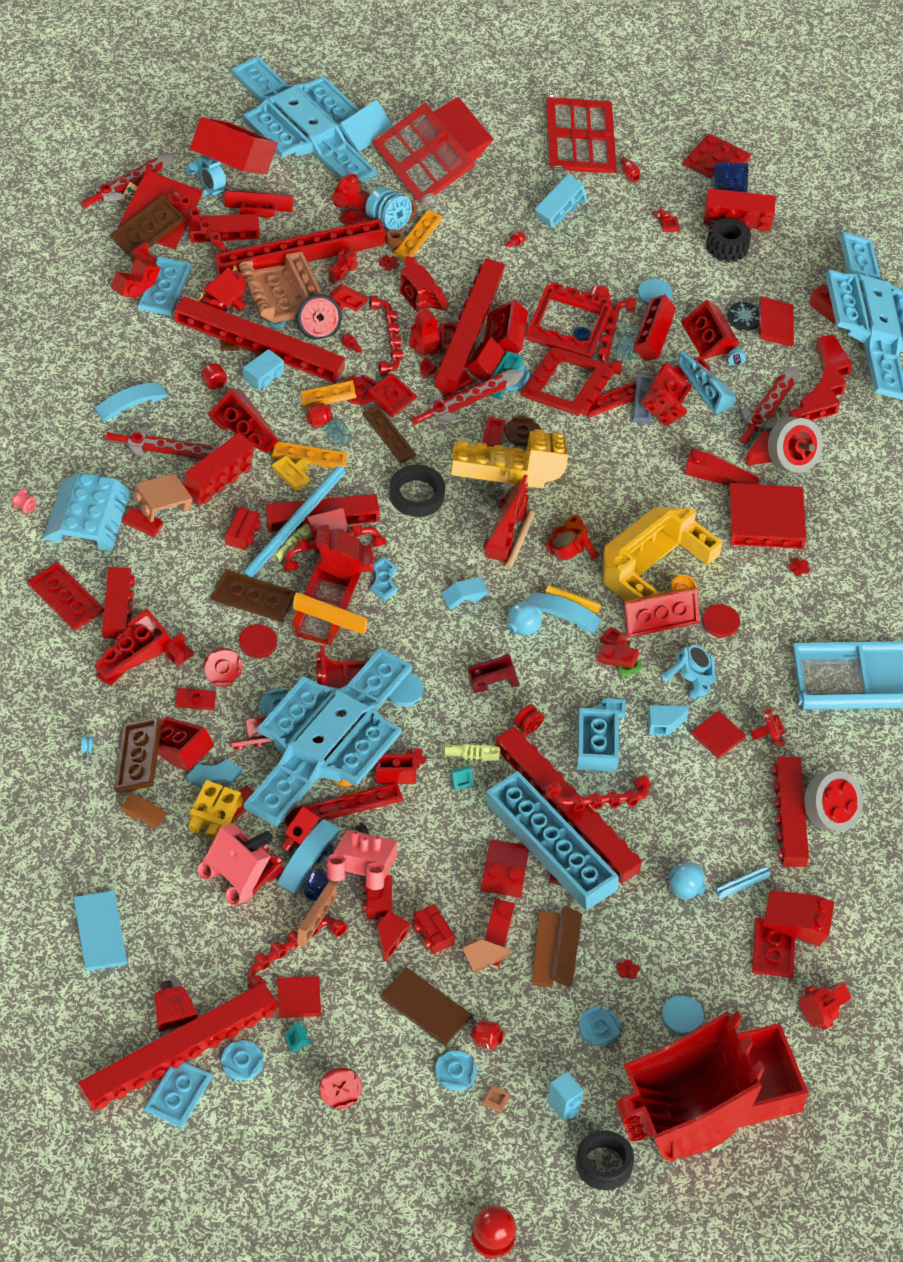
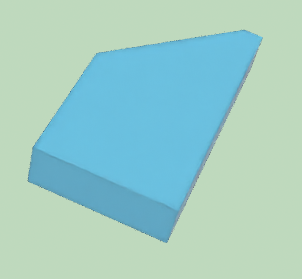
[592,698,626,718]

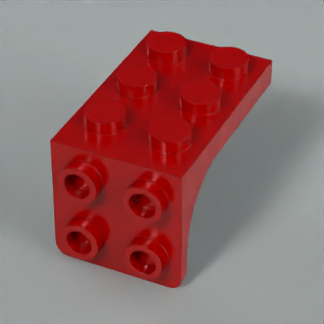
[640,363,692,426]
[316,645,368,689]

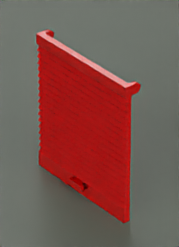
[118,168,204,249]

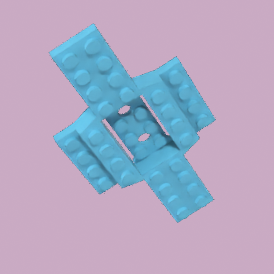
[231,56,377,183]
[825,232,903,400]
[244,648,412,827]

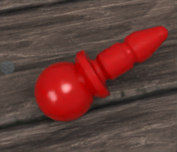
[505,231,526,247]
[341,334,362,353]

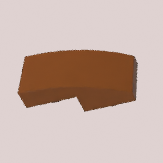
[119,794,167,830]

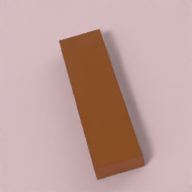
[532,911,560,988]

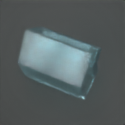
[324,419,352,446]

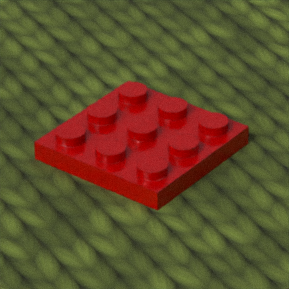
[683,133,751,186]

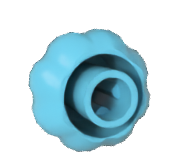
[507,602,542,635]
[668,862,707,900]

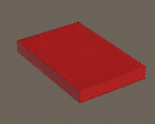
[759,296,794,346]
[752,917,795,978]

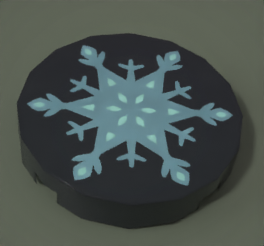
[727,302,759,331]

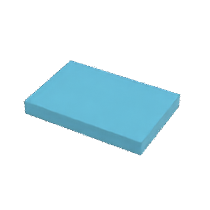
[338,100,393,152]
[144,1062,213,1128]

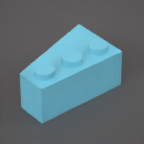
[535,174,587,228]

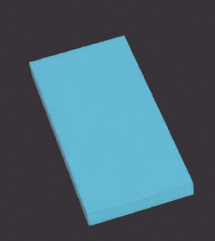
[137,256,192,316]
[73,891,127,971]

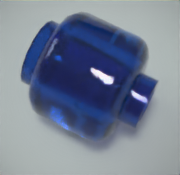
[302,869,330,901]

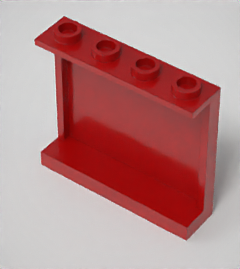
[728,483,806,549]

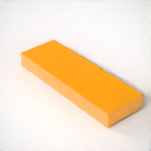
[300,380,356,408]

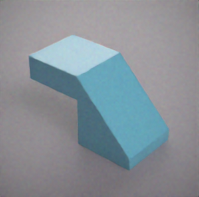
[441,577,489,609]

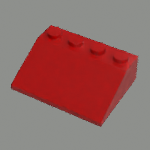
[416,97,494,170]

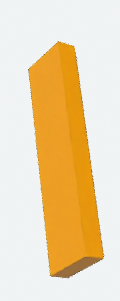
[394,210,442,259]
[272,442,347,468]
[293,592,367,635]

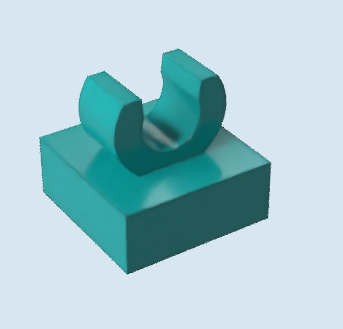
[450,765,474,791]
[284,1023,312,1052]

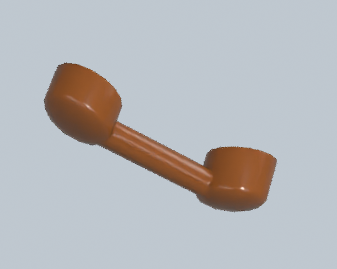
[385,201,417,248]

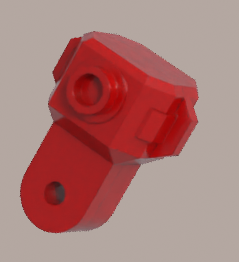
[331,173,370,214]
[409,309,442,356]
[799,982,852,1030]

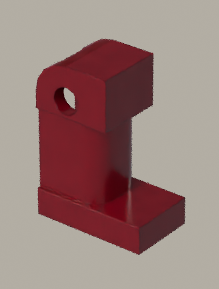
[468,654,520,693]

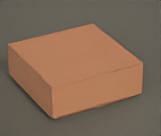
[482,1085,511,1113]

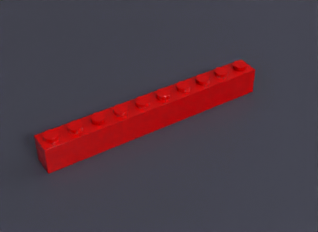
[214,219,386,277]
[433,258,506,394]
[174,296,346,384]
[495,727,642,884]
[78,982,277,1112]

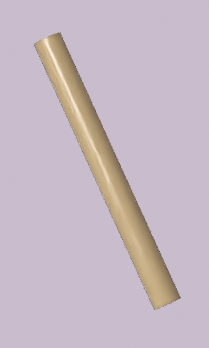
[505,510,535,569]

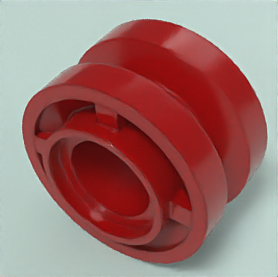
[514,704,545,735]

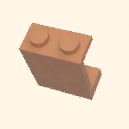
[133,473,192,522]

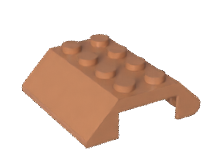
[239,251,323,323]

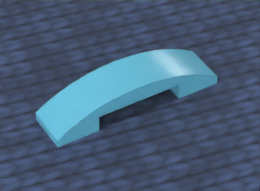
[95,383,168,422]
[527,593,602,634]
[277,819,341,894]

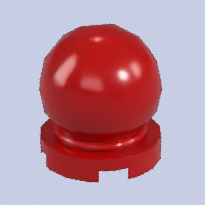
[471,1205,517,1259]

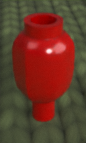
[620,157,641,182]

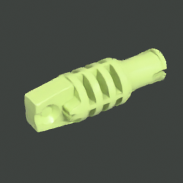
[272,523,311,563]
[445,743,500,762]

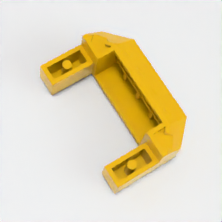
[602,507,722,601]

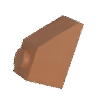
[462,938,511,973]

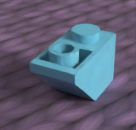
[648,705,689,735]

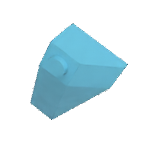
[677,351,736,415]

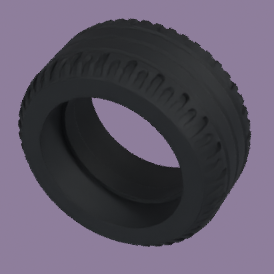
[576,1130,634,1191]

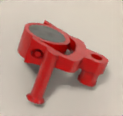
[545,514,600,560]

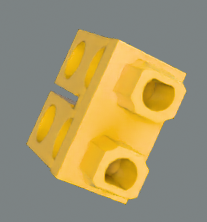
[189,780,243,840]

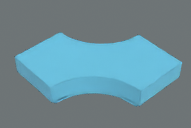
[370,557,397,601]
[186,759,242,789]

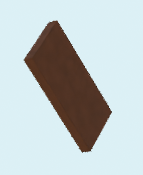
[110,195,186,257]
[211,569,296,622]
[114,717,162,793]
[380,967,472,1046]

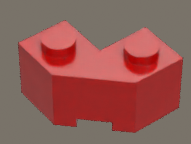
[111,257,161,298]

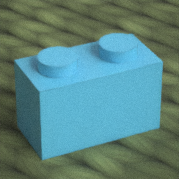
[243,349,284,390]
[547,1072,583,1120]

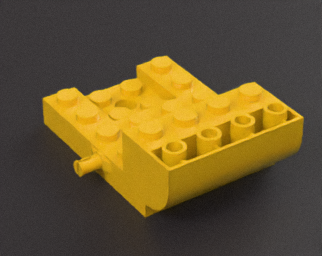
[451,429,568,488]

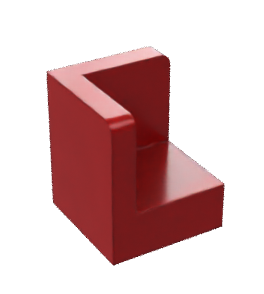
[131,242,157,264]
[164,633,194,667]

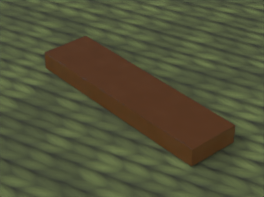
[363,406,416,464]
[551,906,582,987]

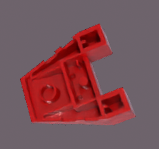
[483,474,529,562]

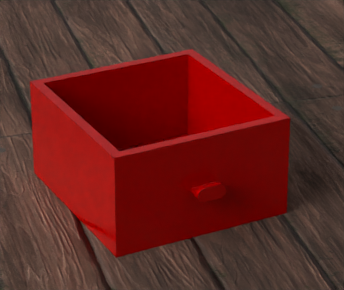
[190,117,278,174]
[738,1023,809,1128]

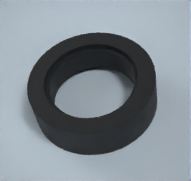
[389,465,445,517]

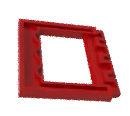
[525,281,613,359]
[520,346,615,416]

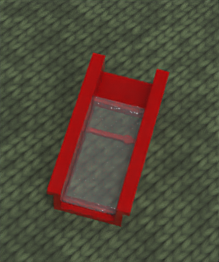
[291,555,362,646]

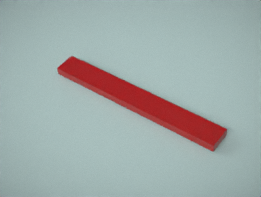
[586,356,710,418]

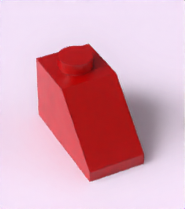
[745,431,772,466]
[376,911,410,961]

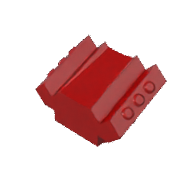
[399,256,449,312]
[317,525,374,581]

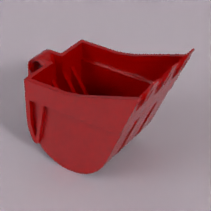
[615,1011,764,1161]

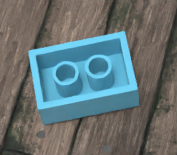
[577,708,619,772]

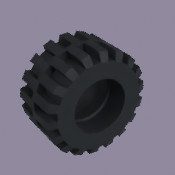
[706,217,751,262]

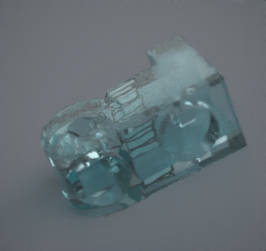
[617,326,639,360]

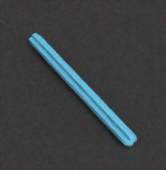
[243,466,346,578]

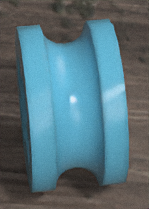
[81,735,93,754]

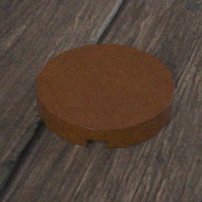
[504,416,541,446]

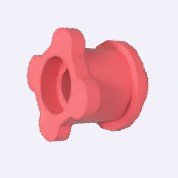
[12,488,36,513]

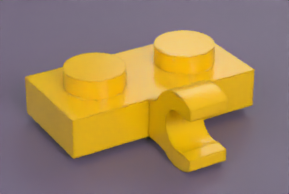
[272,456,310,492]

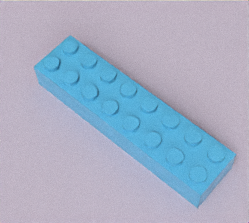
[486,771,618,911]

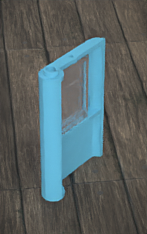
[793,641,903,710]

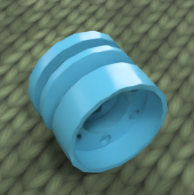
[366,187,412,230]

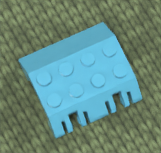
[43,472,131,551]

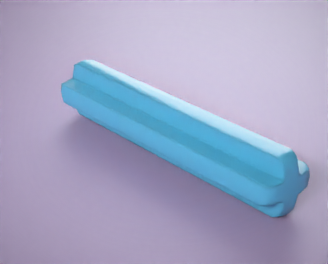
[715,866,771,899]

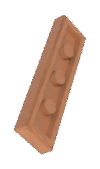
[297,880,337,947]

